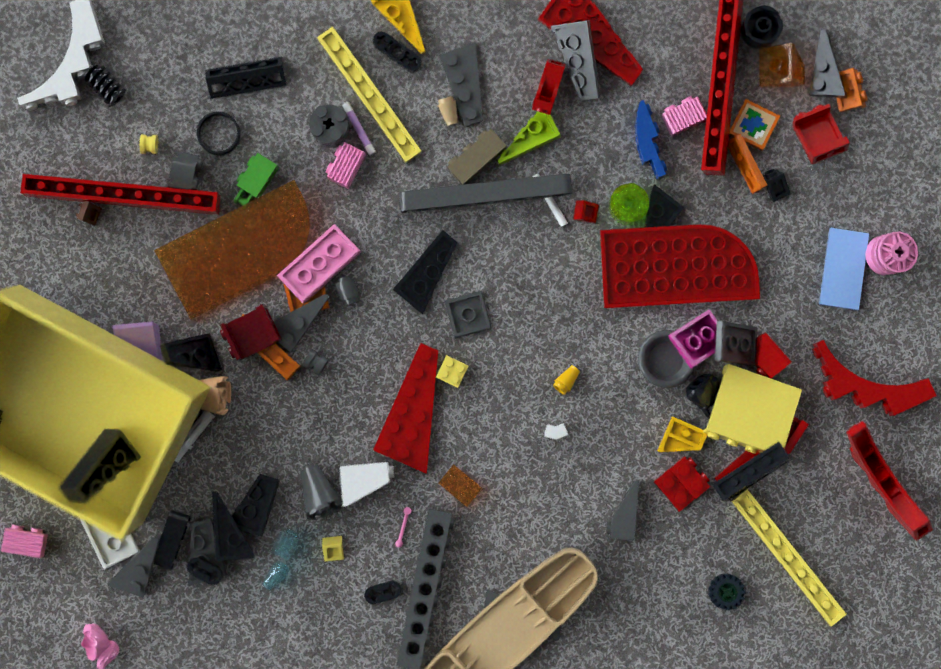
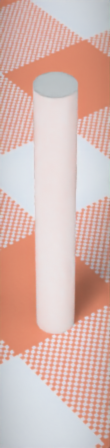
[533,174,568,227]

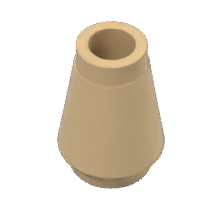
[437,96,458,126]

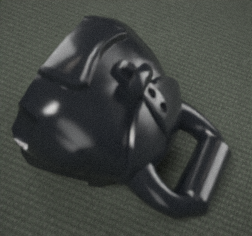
[686,373,720,419]

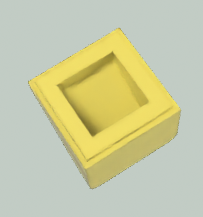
[322,536,344,561]

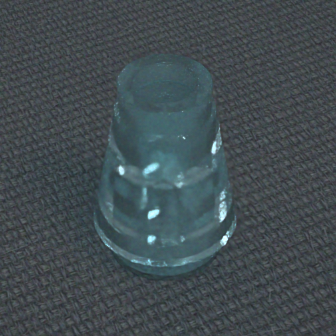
[262,561,290,591]

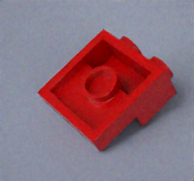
[654,456,710,512]

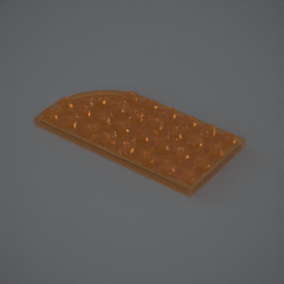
[154,180,310,320]

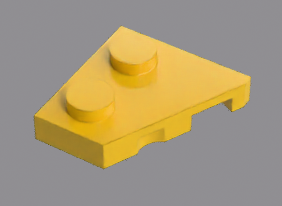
[657,416,708,452]

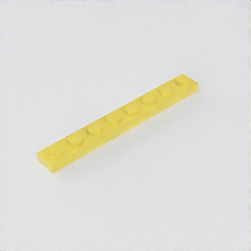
[317,27,422,163]
[731,489,847,627]

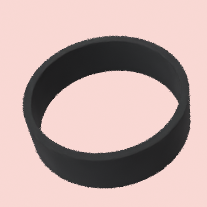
[197,111,240,155]

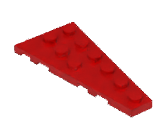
[538,0,643,86]
[373,343,438,474]

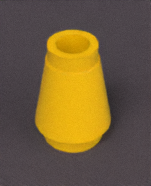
[553,365,580,395]

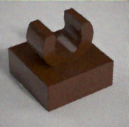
[75,201,102,226]

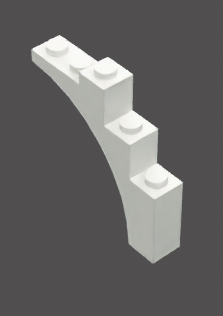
[17,0,105,110]

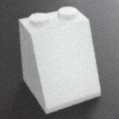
[340,462,394,506]

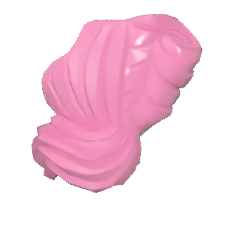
[81,623,119,669]

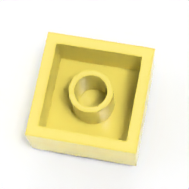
[436,355,468,388]

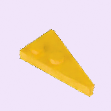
[371,0,425,54]

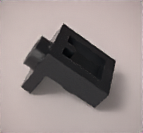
[763,169,791,202]

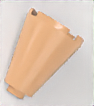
[199,376,231,415]

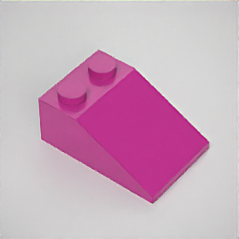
[668,309,717,368]

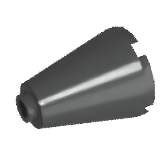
[300,463,344,520]

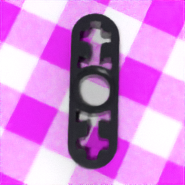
[373,32,421,73]

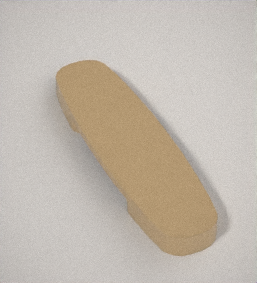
[424,547,597,669]

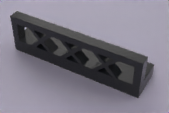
[205,56,287,99]
[712,441,793,502]

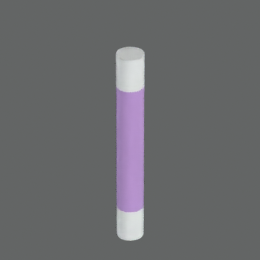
[342,102,376,156]

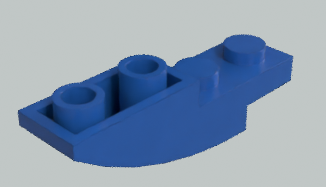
[635,100,667,180]

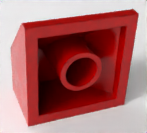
[755,332,792,378]

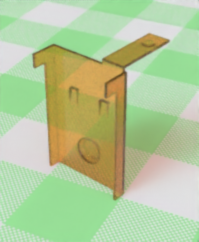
[438,464,483,507]

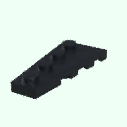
[392,230,457,315]

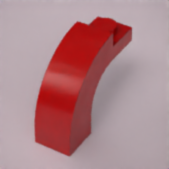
[532,58,566,115]

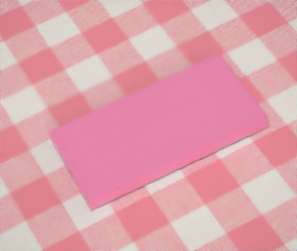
[277,224,361,304]

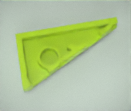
[498,112,561,166]

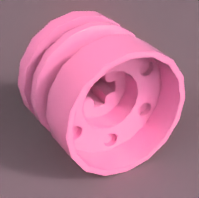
[865,232,918,276]

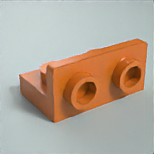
[836,68,868,112]

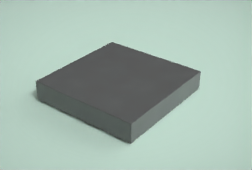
[444,291,492,338]

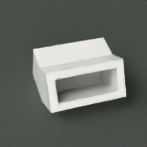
[544,423,568,440]

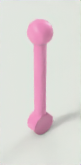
[395,507,411,548]

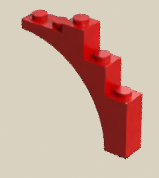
[812,340,937,416]
[846,421,933,541]

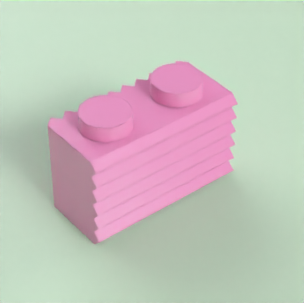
[661,96,707,137]
[326,142,366,189]
[1,524,48,558]

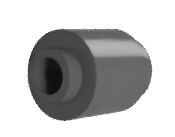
[335,276,359,306]

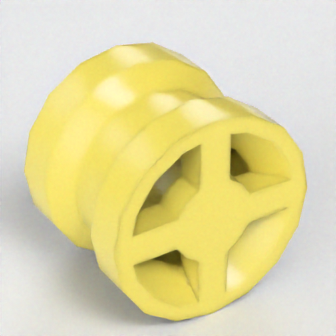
[139,134,158,154]

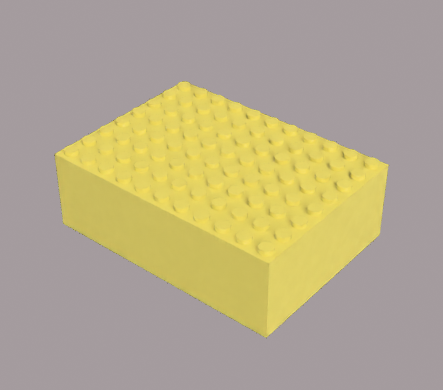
[0,285,211,541]

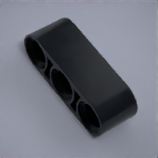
[154,510,191,570]

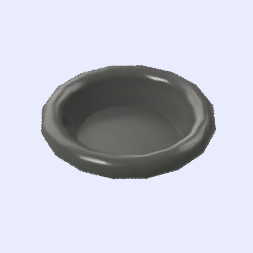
[638,330,695,388]

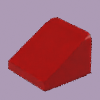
[573,200,599,223]

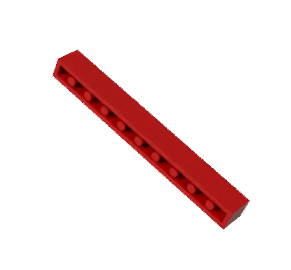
[701,0,744,176]
[20,174,221,215]

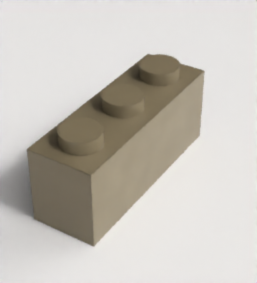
[447,129,507,185]

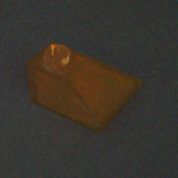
[759,42,805,87]

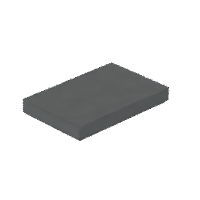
[715,321,757,366]

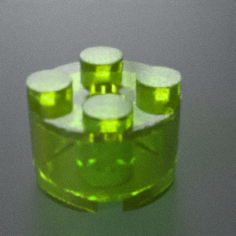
[609,183,649,225]

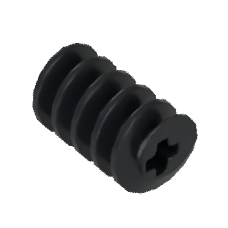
[83,65,127,107]

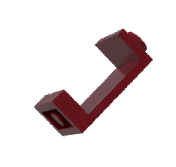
[220,304,282,360]

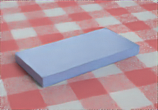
[819,228,869,310]

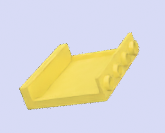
[703,364,802,453]

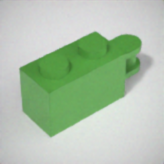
[233,153,279,209]

